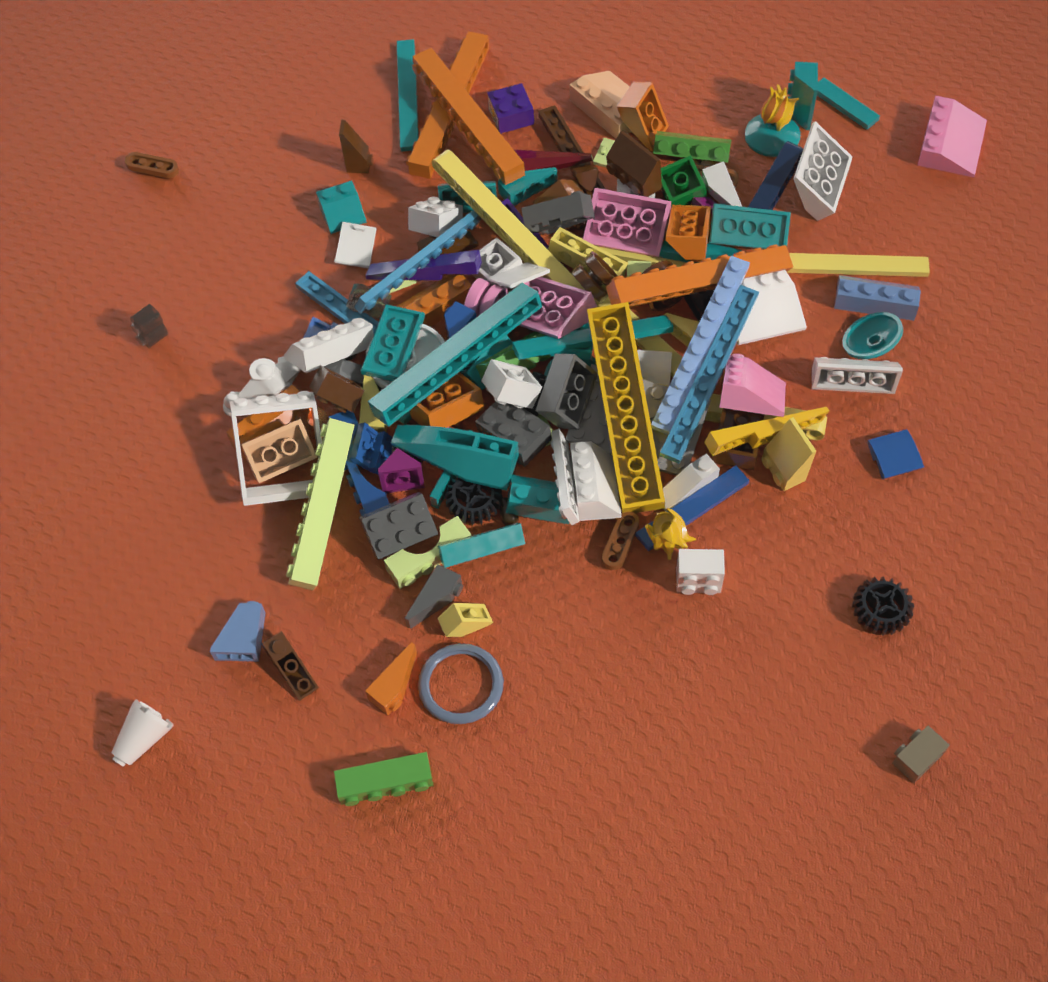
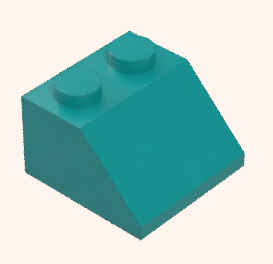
[316,180,367,234]

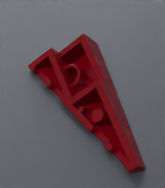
[514,150,593,171]

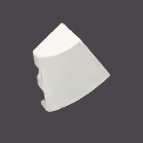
[637,350,672,386]

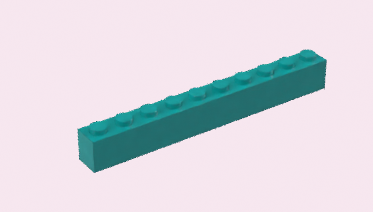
[367,283,542,427]

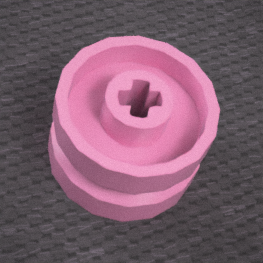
[464,278,508,317]

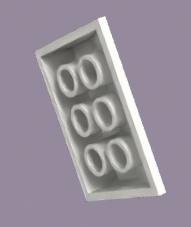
[793,121,852,221]
[737,270,807,345]

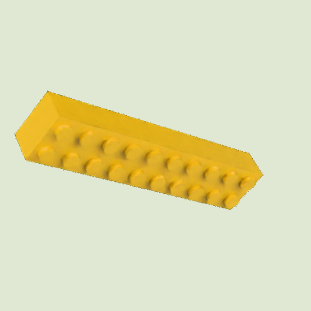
[587,302,665,513]

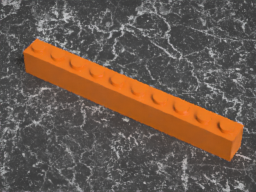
[406,31,489,179]
[412,48,525,185]
[606,244,793,307]

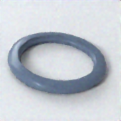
[418,644,504,724]

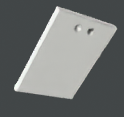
[334,222,376,269]
[487,262,550,288]

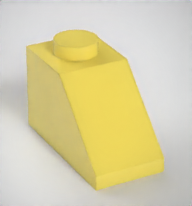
[438,603,493,637]

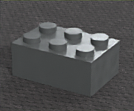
[536,354,598,430]
[475,401,552,467]
[359,492,438,559]

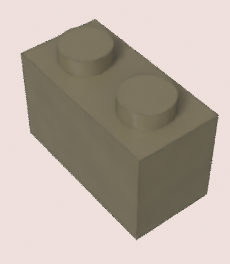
[892,726,950,783]

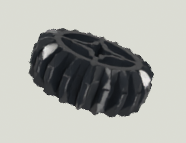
[445,477,503,525]
[852,576,914,636]

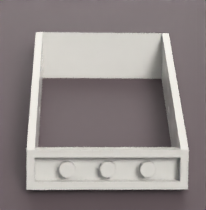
[229,391,322,506]

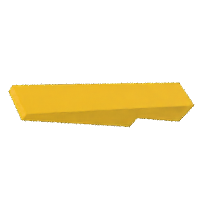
[704,407,829,456]

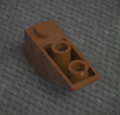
[261,631,319,701]

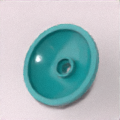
[745,114,801,157]
[842,312,903,359]

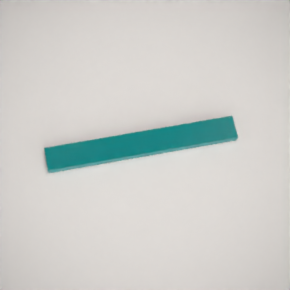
[397,39,419,152]
[512,315,674,360]

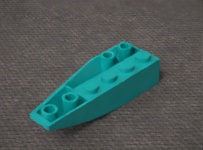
[391,425,519,491]

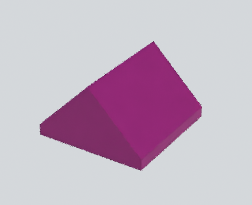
[378,448,425,493]

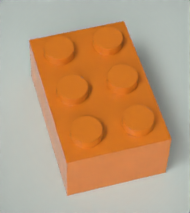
[409,372,484,428]

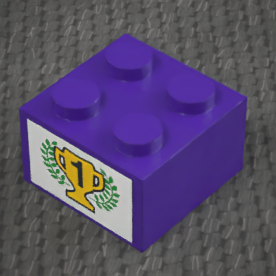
[487,83,534,134]

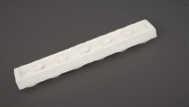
[551,429,579,525]

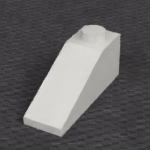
[702,161,742,207]
[663,453,720,512]

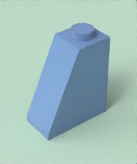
[210,601,266,662]

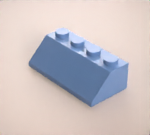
[834,275,921,321]

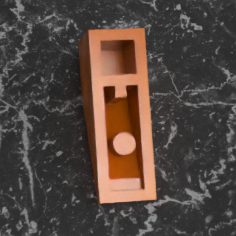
[365,642,417,716]

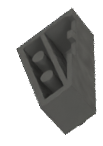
[521,191,595,235]

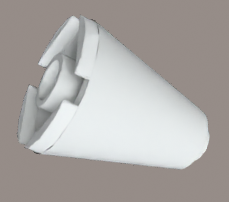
[111,699,174,766]

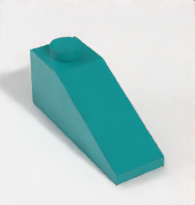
[498,167,557,206]

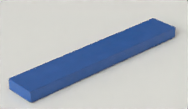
[635,465,749,551]

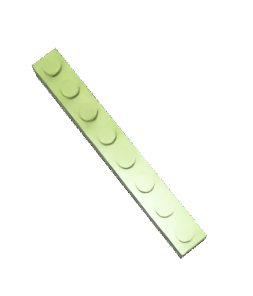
[286,418,354,590]

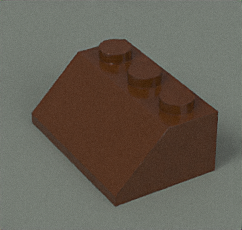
[606,131,662,197]

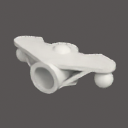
[223,356,301,416]

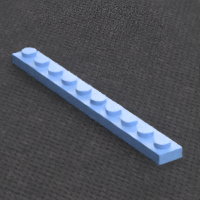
[651,256,750,435]

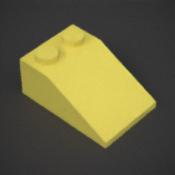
[762,417,816,491]

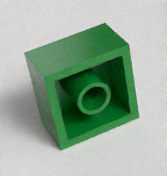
[661,155,707,208]

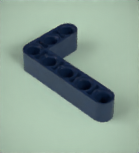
[748,141,804,210]

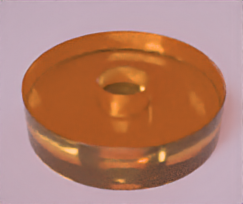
[294,407,328,439]

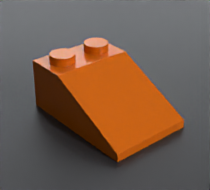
[617,82,669,151]

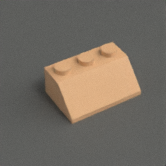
[241,419,317,483]

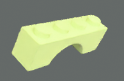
[384,516,472,589]

